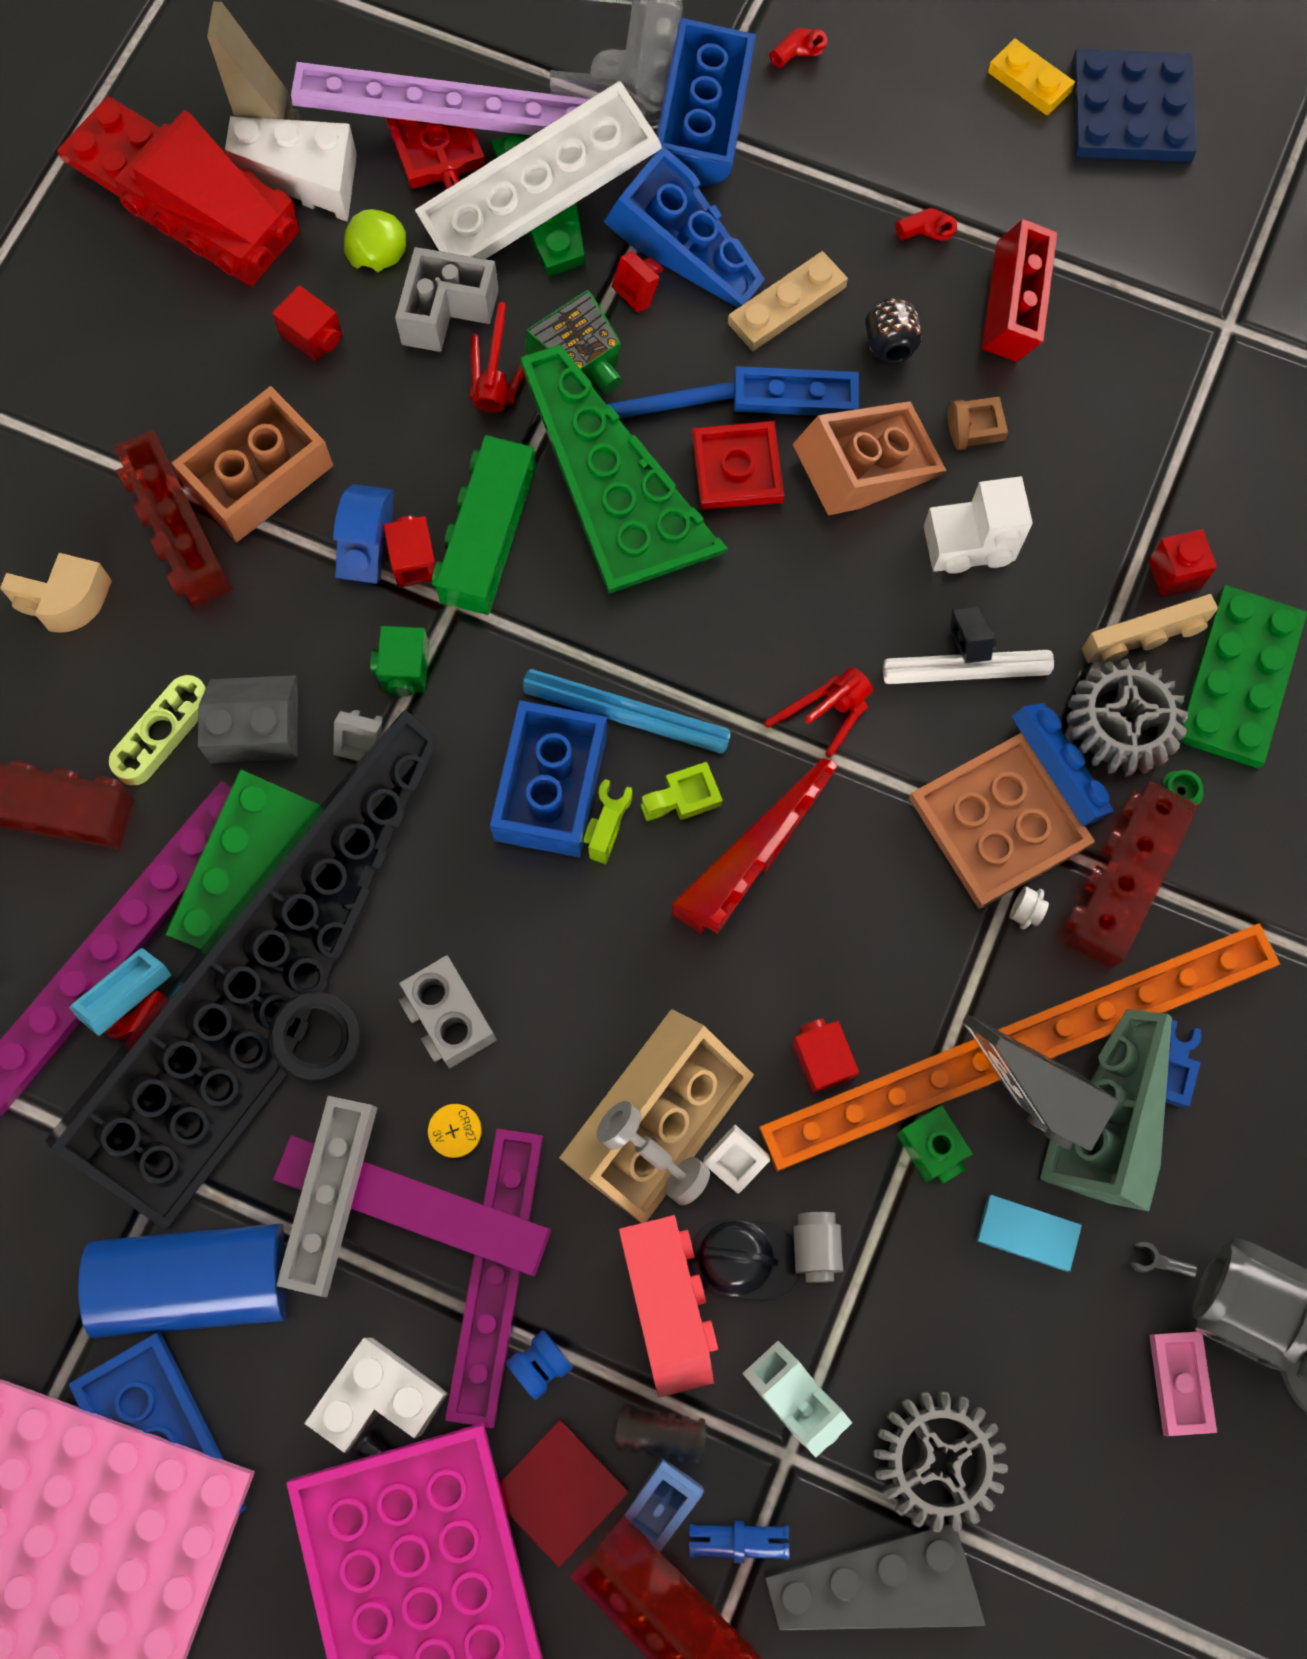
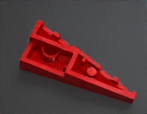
[671,758,838,934]

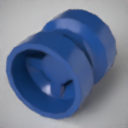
[506,1330,573,1400]

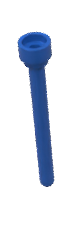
[607,381,734,419]

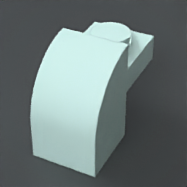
[742,1341,852,1458]

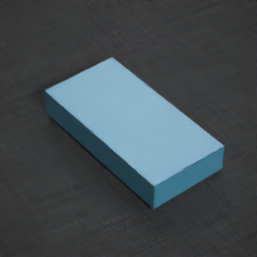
[69,948,172,1036]
[976,1195,1082,1272]

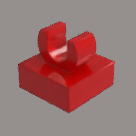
[612,251,664,313]

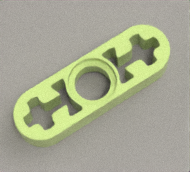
[109,675,206,786]

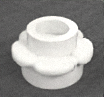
[1009,886,1049,930]

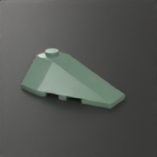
[1040,1009,1172,1212]

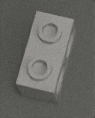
[399,955,497,1069]

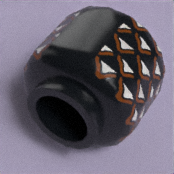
[865,298,922,363]

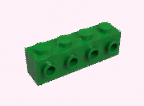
[432,435,536,615]

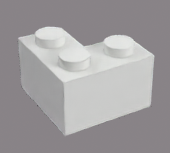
[923,476,1033,574]
[304,1337,450,1453]

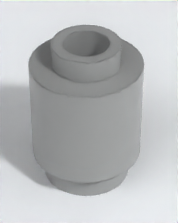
[793,1212,843,1283]

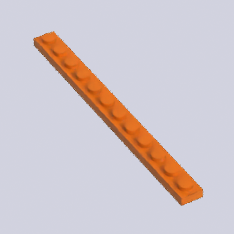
[759,923,1280,1172]

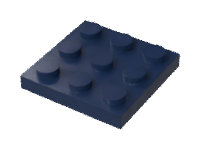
[1073,49,1197,162]

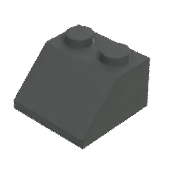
[198,675,298,764]

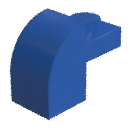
[333,484,394,584]

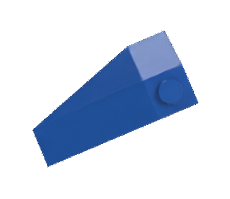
[604,145,765,308]

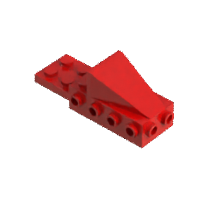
[57,96,301,287]

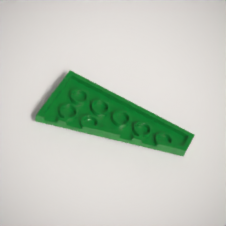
[520,345,728,594]

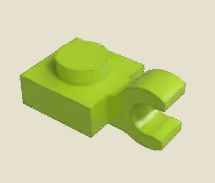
[640,761,723,821]
[584,779,632,864]

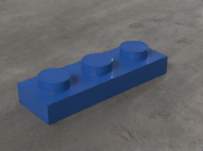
[734,366,859,416]
[1011,703,1115,826]

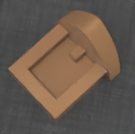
[947,397,1008,450]

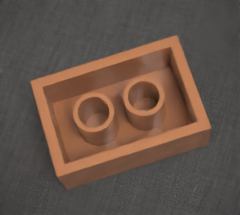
[171,386,334,543]

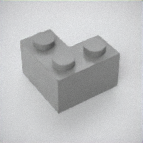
[395,247,499,352]

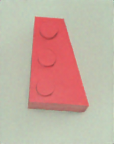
[619,1215,718,1398]

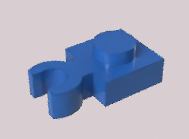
[1166,1020,1202,1109]

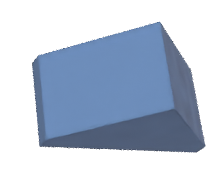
[619,1457,704,1553]

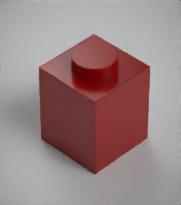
[272,285,343,362]
[383,516,436,588]
[1148,529,1217,598]
[792,1019,860,1095]

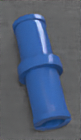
[689,1521,789,1563]

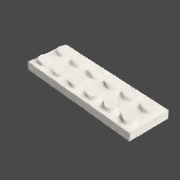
[415,81,662,259]

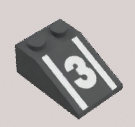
[962,1014,1119,1151]

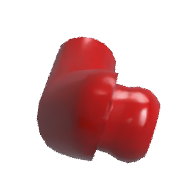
[769,28,828,68]
[895,208,957,241]
[104,990,163,1040]

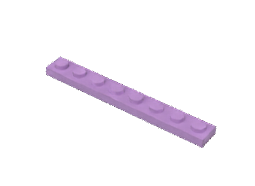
[291,62,590,136]

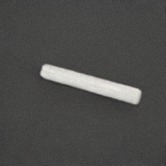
[883,650,1054,684]

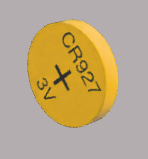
[428,1104,482,1159]

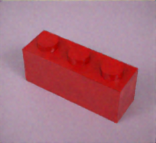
[982,219,1057,362]

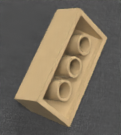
[559,1009,754,1223]

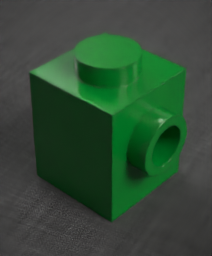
[370,626,430,696]
[896,1105,973,1184]

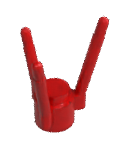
[469,302,527,413]
[764,667,873,758]

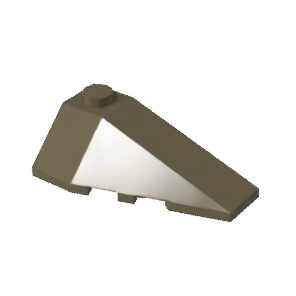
[207,1,300,121]

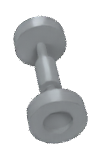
[597,1101,710,1205]

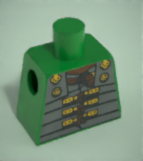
[525,290,622,395]

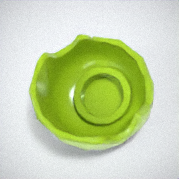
[344,209,406,272]

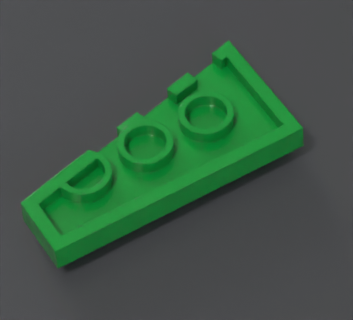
[491,133,585,277]
[165,769,320,949]

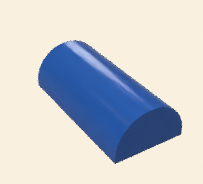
[653,17,756,187]
[78,1223,286,1339]

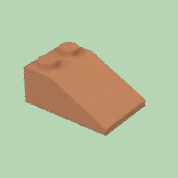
[792,401,947,515]

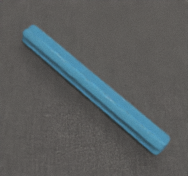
[522,669,731,754]

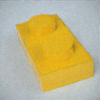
[988,38,1075,116]

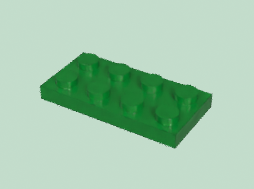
[1178,585,1307,769]

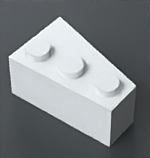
[225,116,357,222]

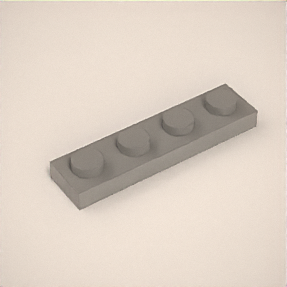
[276,1096,377,1297]

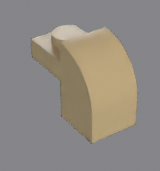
[0,553,112,632]

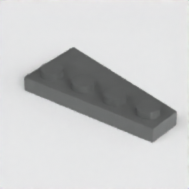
[765,1522,986,1630]

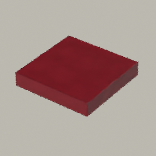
[499,1419,629,1568]

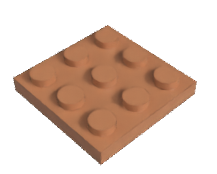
[909,733,1095,909]

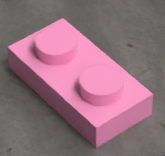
[1149,1331,1217,1436]

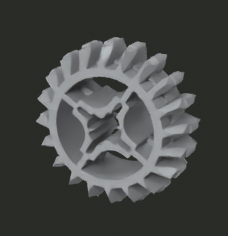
[1066,658,1188,777]
[873,1391,1008,1532]

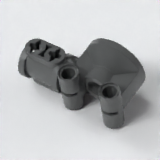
[1192,1237,1307,1414]

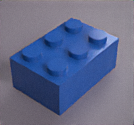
[490,700,608,858]

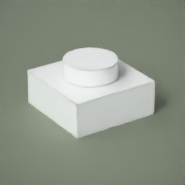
[703,1125,770,1194]

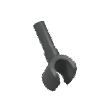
[1130,1242,1197,1277]

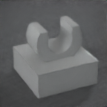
[333,710,382,761]

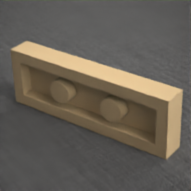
[728,251,848,352]
[1081,594,1218,664]

